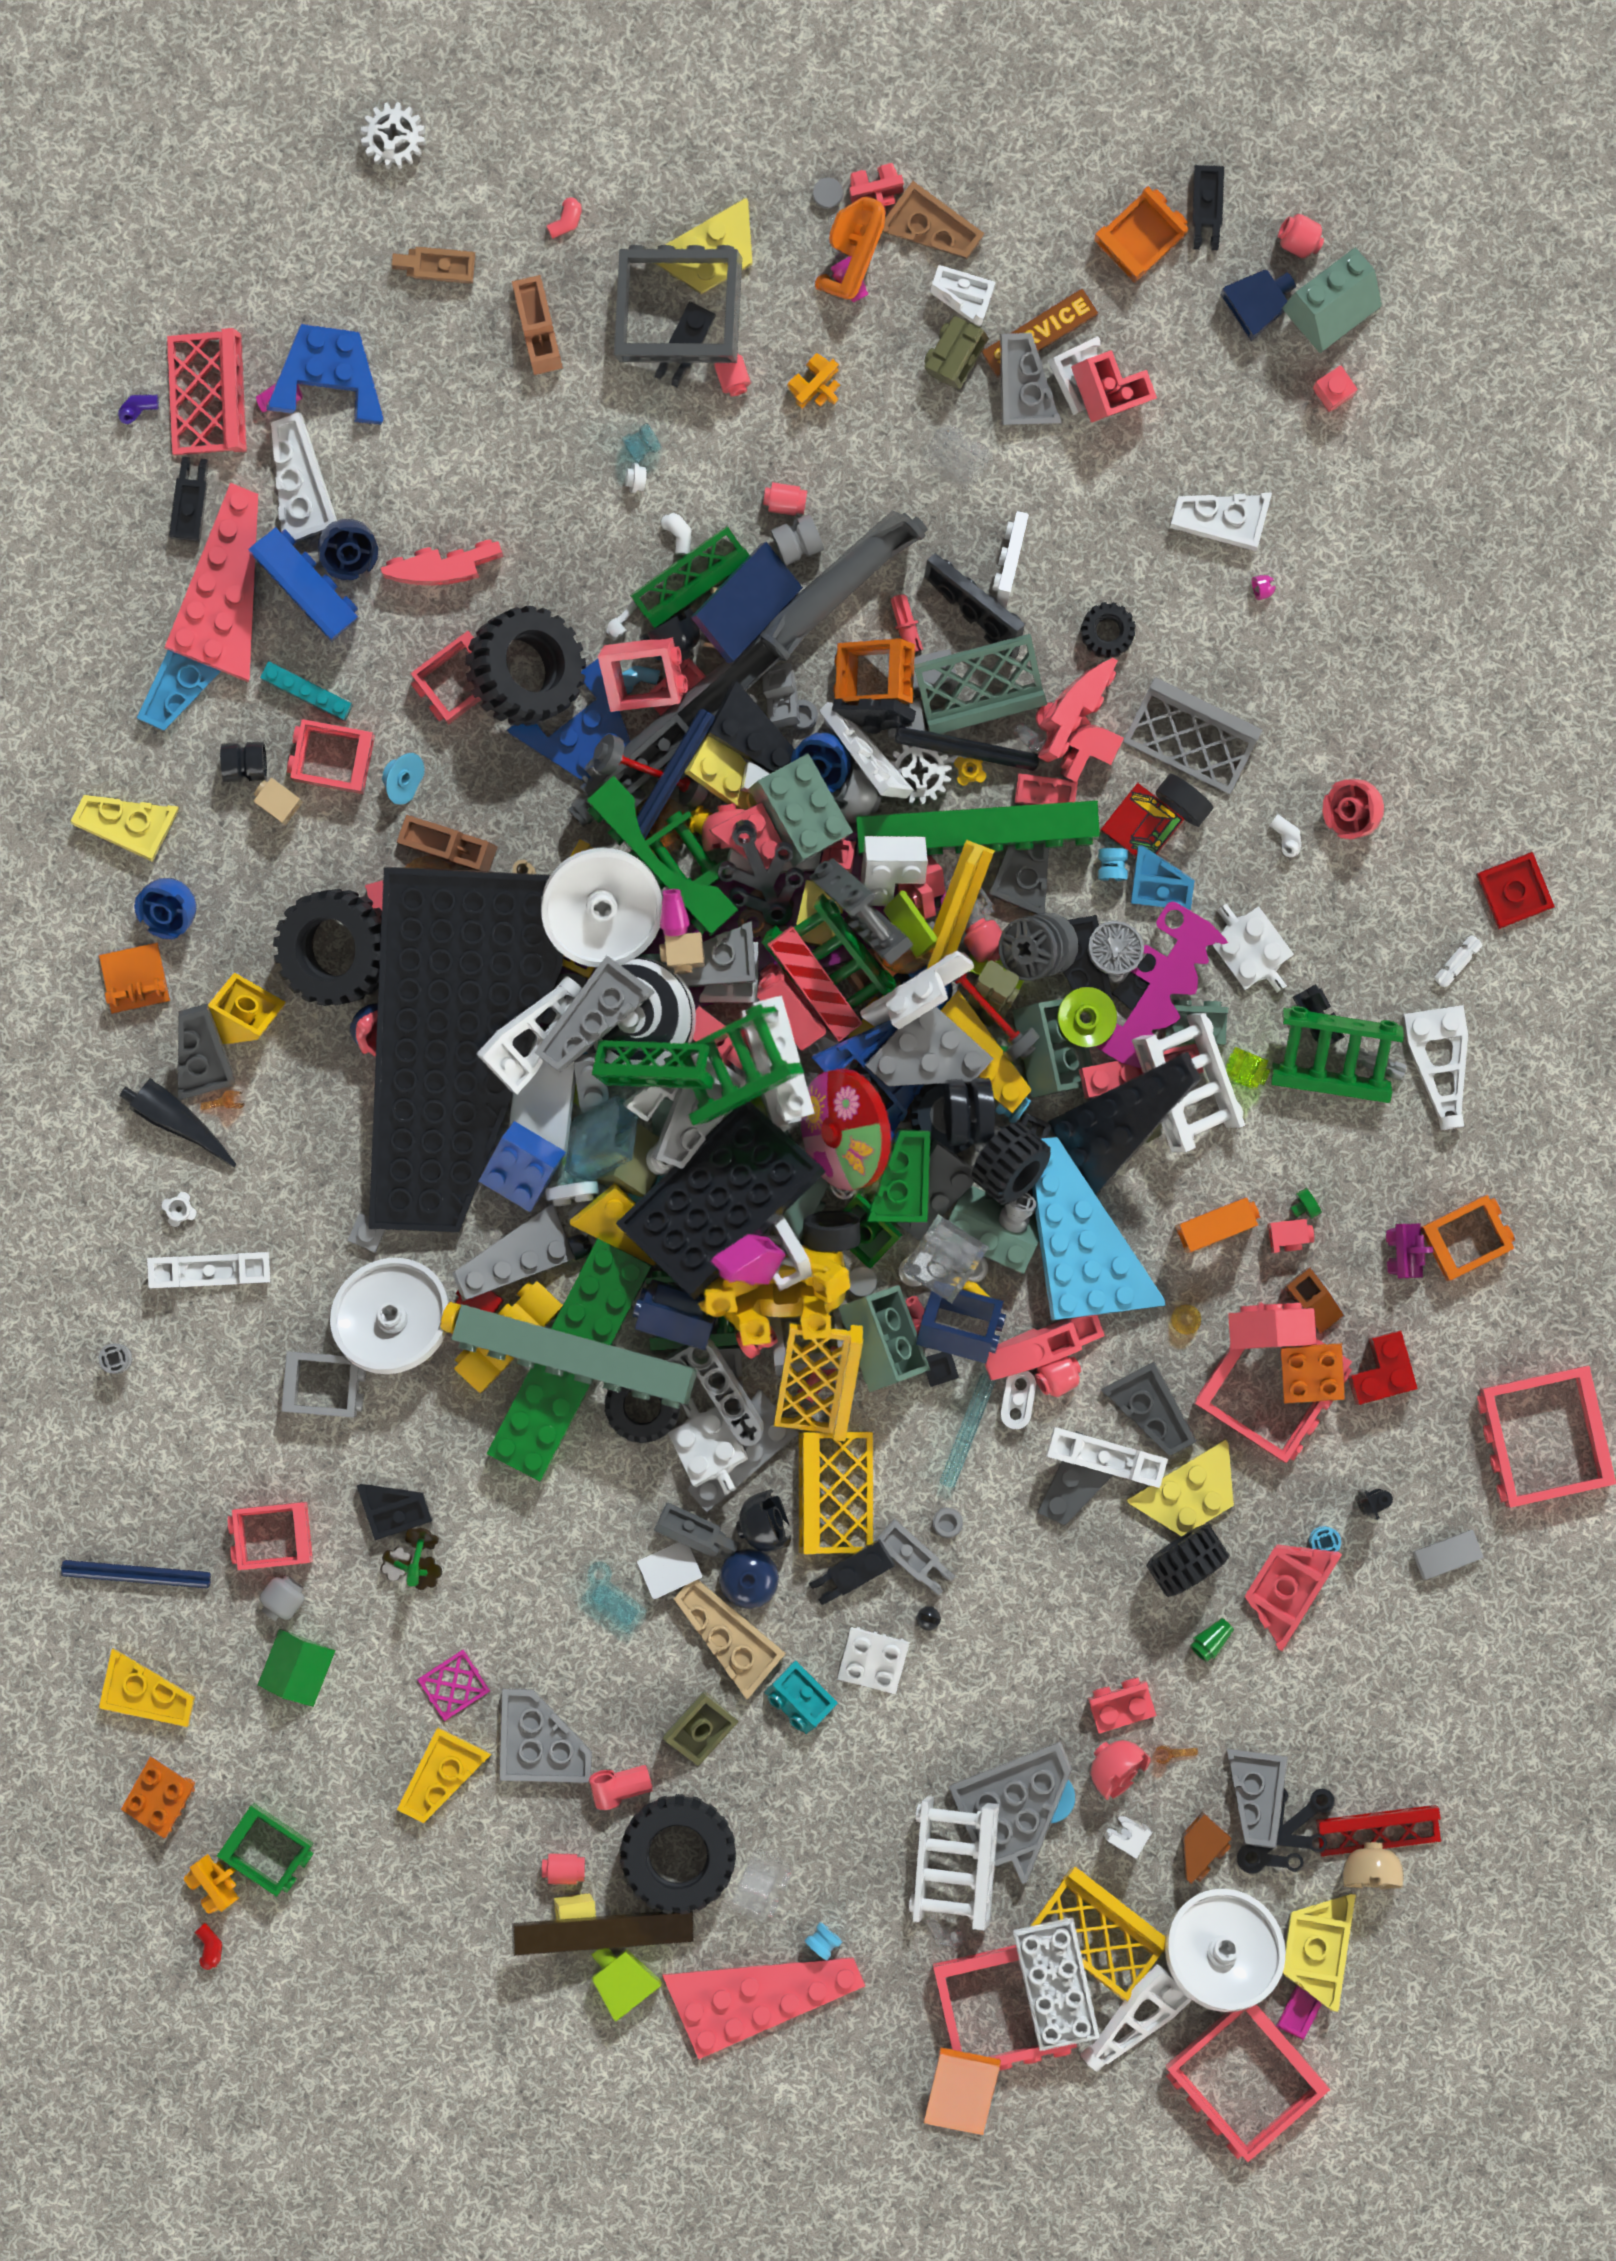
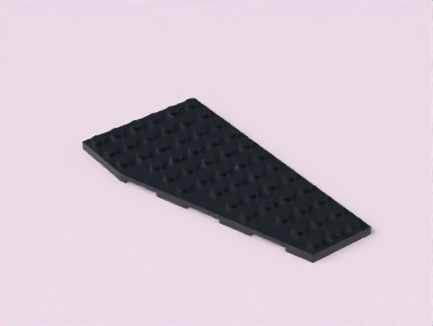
[369,866,563,1232]

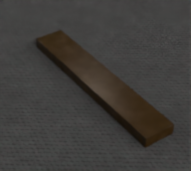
[512,1911,694,1956]

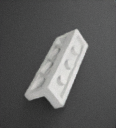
[761,1214,812,1291]

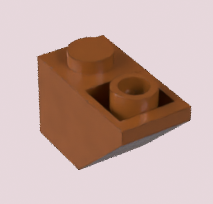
[1283,1268,1344,1334]
[1182,1811,1232,1884]

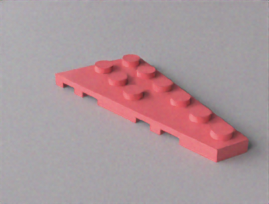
[165,483,258,682]

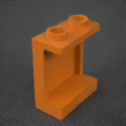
[1094,186,1188,283]

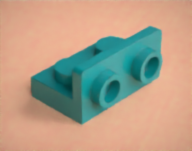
[764,1660,838,1734]

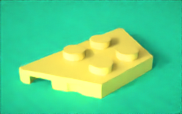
[654,198,752,294]
[1127,1439,1234,1536]
[1282,1894,1356,2012]

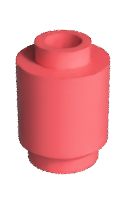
[714,354,751,396]
[763,482,807,516]
[542,1853,585,1885]

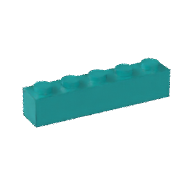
[260,661,353,722]

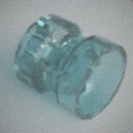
[621,423,662,463]

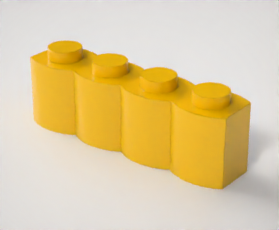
[454,1281,563,1394]

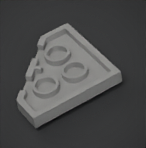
[865,1007,993,1086]
[500,1688,592,1783]

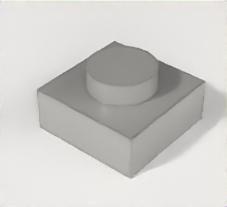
[347,1213,386,1253]

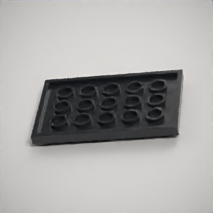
[615,1101,826,1300]

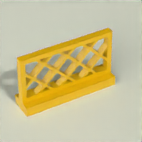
[927,840,995,969]
[774,1324,863,1441]
[798,1432,873,1554]
[1029,1867,1166,2001]

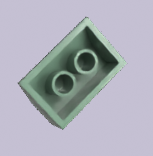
[1282,247,1382,354]
[1012,999,1093,1098]
[941,1186,1039,1275]

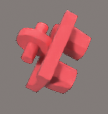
[849,163,904,215]

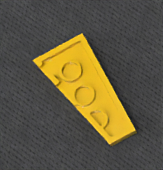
[941,990,1032,1113]

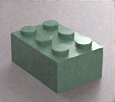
[749,753,853,867]
[838,1285,930,1392]

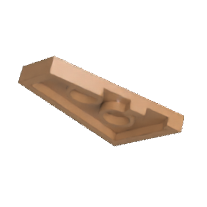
[882,181,985,259]

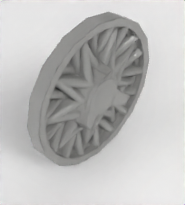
[1088,921,1144,976]

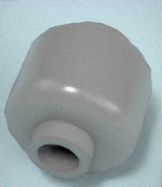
[260,1575,304,1621]

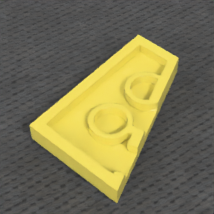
[684,734,757,810]
[71,795,179,862]

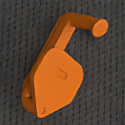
[815,196,885,300]

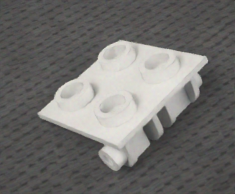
[837,1627,910,1694]

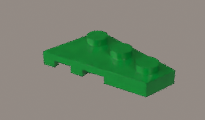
[866,1130,930,1222]

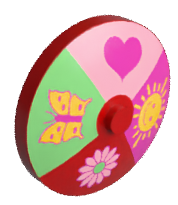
[800,1068,891,1191]

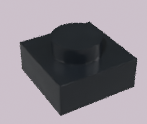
[926,1352,959,1387]

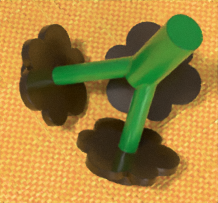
[380,1528,443,1590]

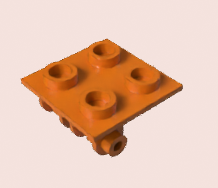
[99,942,170,1014]
[1280,1343,1345,1403]
[121,1756,196,1839]

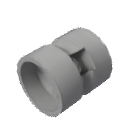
[771,514,824,566]

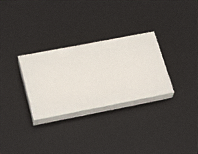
[509,1036,576,1158]
[1013,1918,1100,2051]

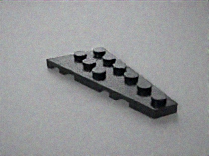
[1048,1052,1201,1196]

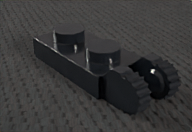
[1192,165,1225,250]
[654,301,716,388]
[169,456,209,542]
[809,1539,895,1605]

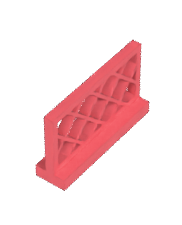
[167,328,247,455]

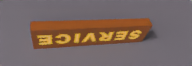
[981,288,1098,378]

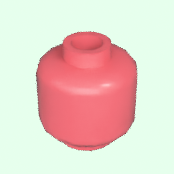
[1278,214,1324,259]
[963,918,1002,963]
[1035,1356,1081,1397]

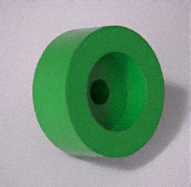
[1290,1188,1322,1219]

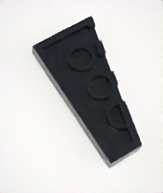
[924,553,1025,664]

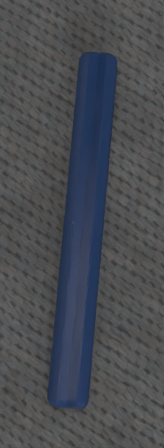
[637,709,715,839]
[61,1560,211,1588]

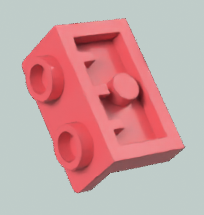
[1088,1677,1157,1734]

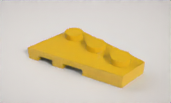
[570,1183,656,1266]
[99,1648,195,1727]
[397,1727,492,1823]

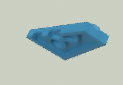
[137,650,221,731]

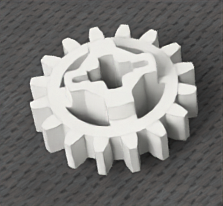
[361,102,426,169]
[890,744,952,805]

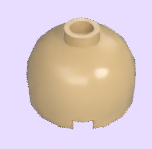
[1343,1842,1404,1889]

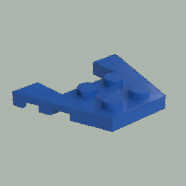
[266,324,383,425]
[507,658,630,781]
[811,1020,924,1140]

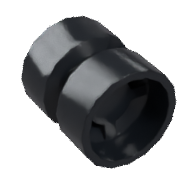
[220,741,267,782]

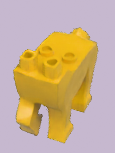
[698,1245,850,1346]

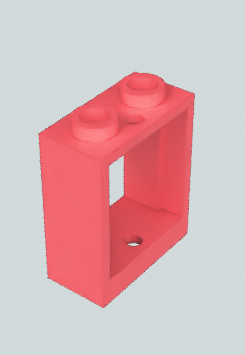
[411,631,481,725]
[598,637,688,712]
[287,719,375,794]
[757,963,826,1051]
[228,1502,313,1570]

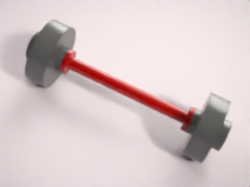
[593,734,709,809]
[954,952,1040,1062]

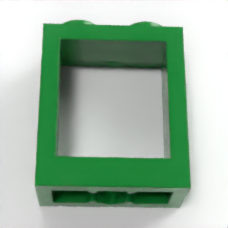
[217,1803,314,1897]

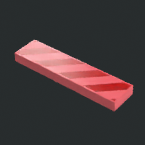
[767,926,863,1042]

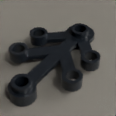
[718,820,804,926]
[1237,1788,1335,1874]

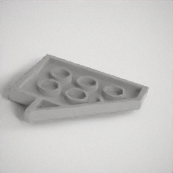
[949,1741,1072,1884]

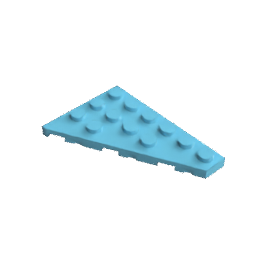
[1032,1137,1165,1321]

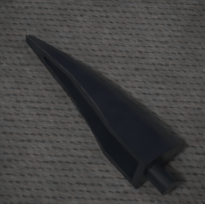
[119,1078,237,1168]

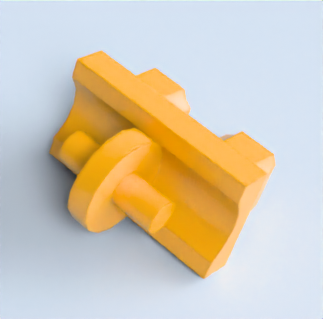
[787,353,840,409]
[183,1854,239,1914]

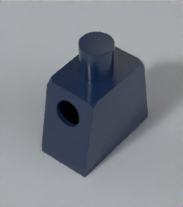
[1220,270,1297,341]

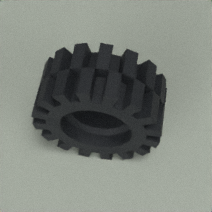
[1081,602,1136,658]

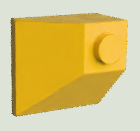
[208,972,286,1044]

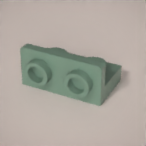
[1165,1000,1229,1045]

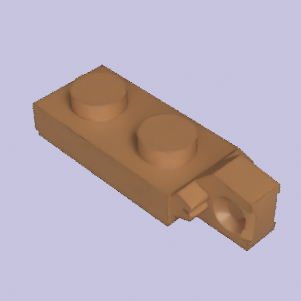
[392,247,476,284]

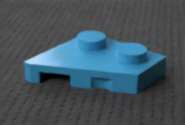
[1131,845,1195,910]

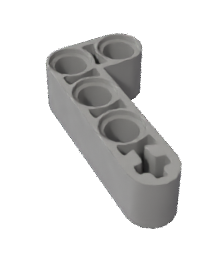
[665,1338,764,1446]

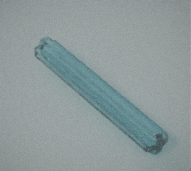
[940,1373,996,1488]

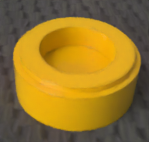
[441,1302,461,1334]

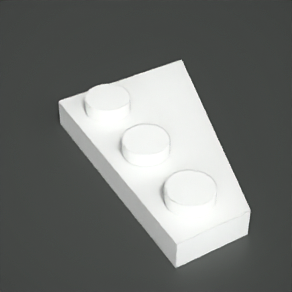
[1170,493,1272,551]
[992,511,1029,609]

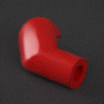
[194,1922,223,1970]

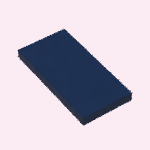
[691,542,803,663]

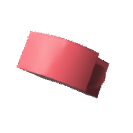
[1060,724,1124,782]
[897,856,946,919]

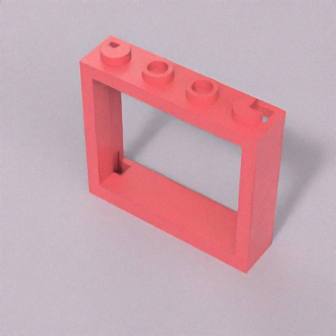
[1193,1302,1352,1463]
[1477,1366,1616,1508]
[933,1945,1077,2071]
[1165,2004,1330,2162]

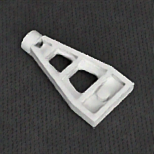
[477,976,582,1094]
[1403,1005,1468,1130]
[1080,1964,1192,2072]

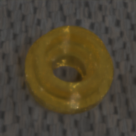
[1171,1304,1201,1335]

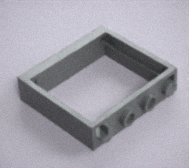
[614,245,742,363]

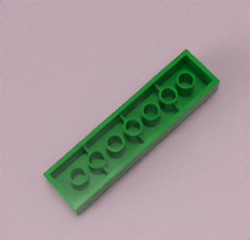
[486,1238,652,1482]

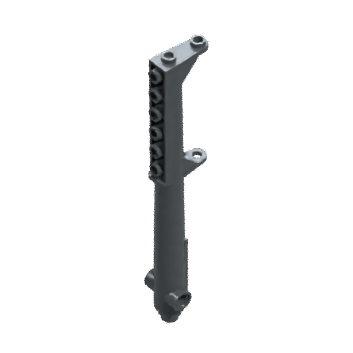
[567,511,928,827]

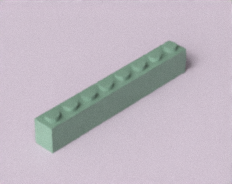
[451,1304,698,1409]

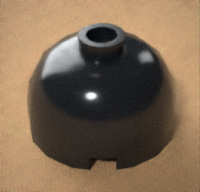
[639,608,700,661]
[736,1489,791,1552]

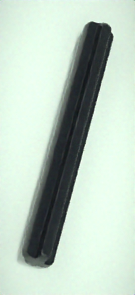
[895,726,1039,771]

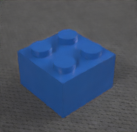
[479,1121,566,1212]

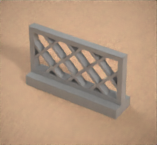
[1123,677,1262,794]

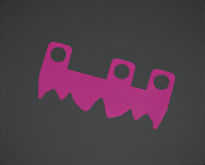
[1095,902,1228,1069]

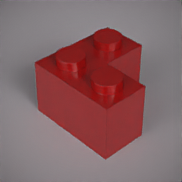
[1348,1330,1418,1405]

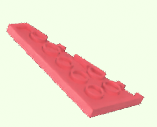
[662,1957,865,2059]

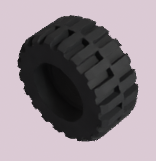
[465,606,586,726]
[273,889,382,1006]
[620,1794,736,1915]

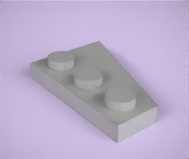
[1000,333,1062,425]
[663,921,756,987]
[1227,1749,1288,1849]

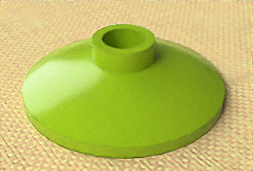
[1057,987,1117,1047]

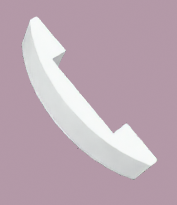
[147,1252,270,1288]
[1046,1427,1168,1488]

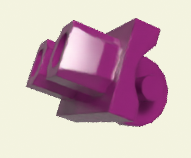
[1386,1223,1433,1278]

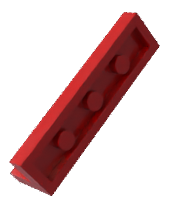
[1316,1805,1441,1857]

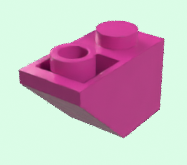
[711,1234,786,1285]

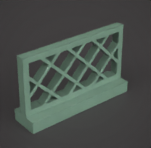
[914,634,1047,734]

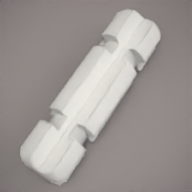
[1434,935,1482,988]

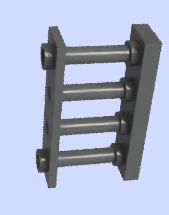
[810,858,913,965]

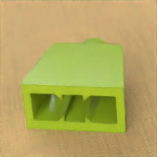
[591,1948,662,2022]

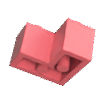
[1071,350,1157,423]
[1228,1303,1316,1350]

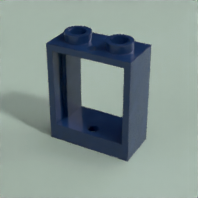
[632,1279,717,1350]
[916,1282,1006,1364]

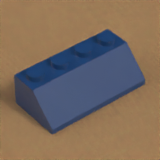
[248,527,358,642]

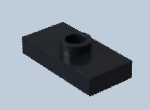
[1112,953,1156,1011]

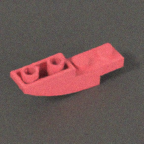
[381,539,504,586]
[1038,658,1118,763]
[1079,1043,1204,1099]
[984,1315,1105,1380]

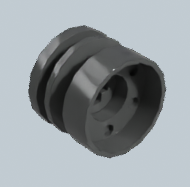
[999,912,1078,981]

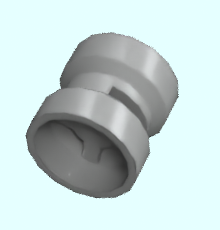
[999,1193,1036,1233]
[98,1343,133,1374]

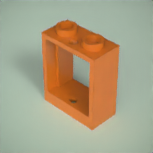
[833,638,915,705]
[1421,1194,1515,1281]
[1175,1197,1260,1253]

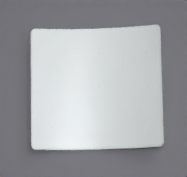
[637,1542,702,1599]

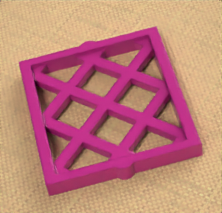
[417,1649,490,1721]

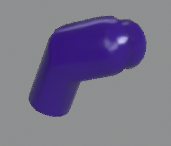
[118,395,159,425]

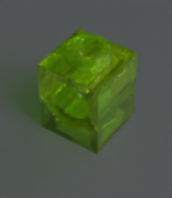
[1225,1047,1271,1090]

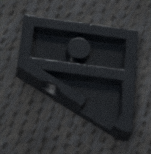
[356,1484,433,1541]

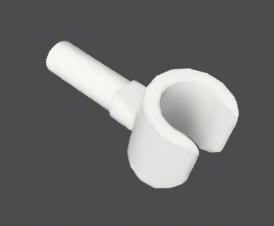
[606,601,637,641]

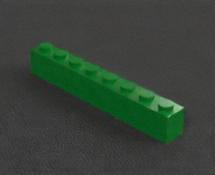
[856,800,1100,856]

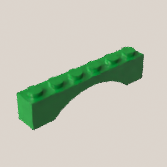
[587,775,738,936]

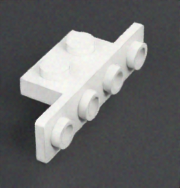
[860,951,974,1029]

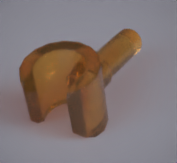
[201,1090,245,1110]
[1155,1745,1198,1764]

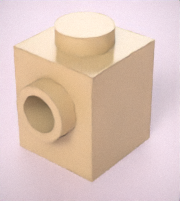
[253,777,303,826]
[660,932,705,974]

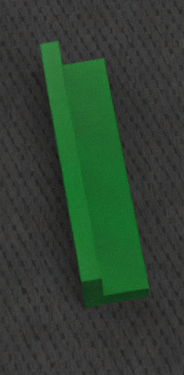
[630,526,749,628]
[592,1040,714,1089]

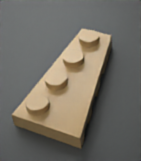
[674,1579,786,1700]

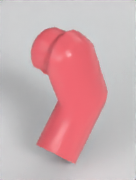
[546,197,582,239]
[905,1296,925,1334]

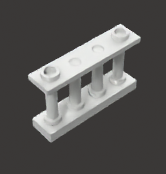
[740,996,814,1127]
[1132,1013,1245,1152]
[909,1796,999,1930]

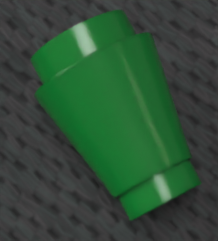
[1190,1618,1234,1663]

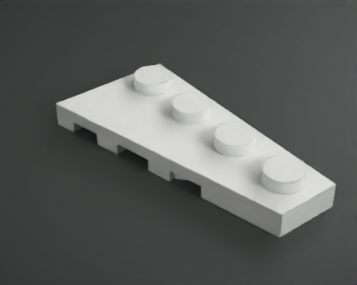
[271,412,337,542]
[819,702,914,798]

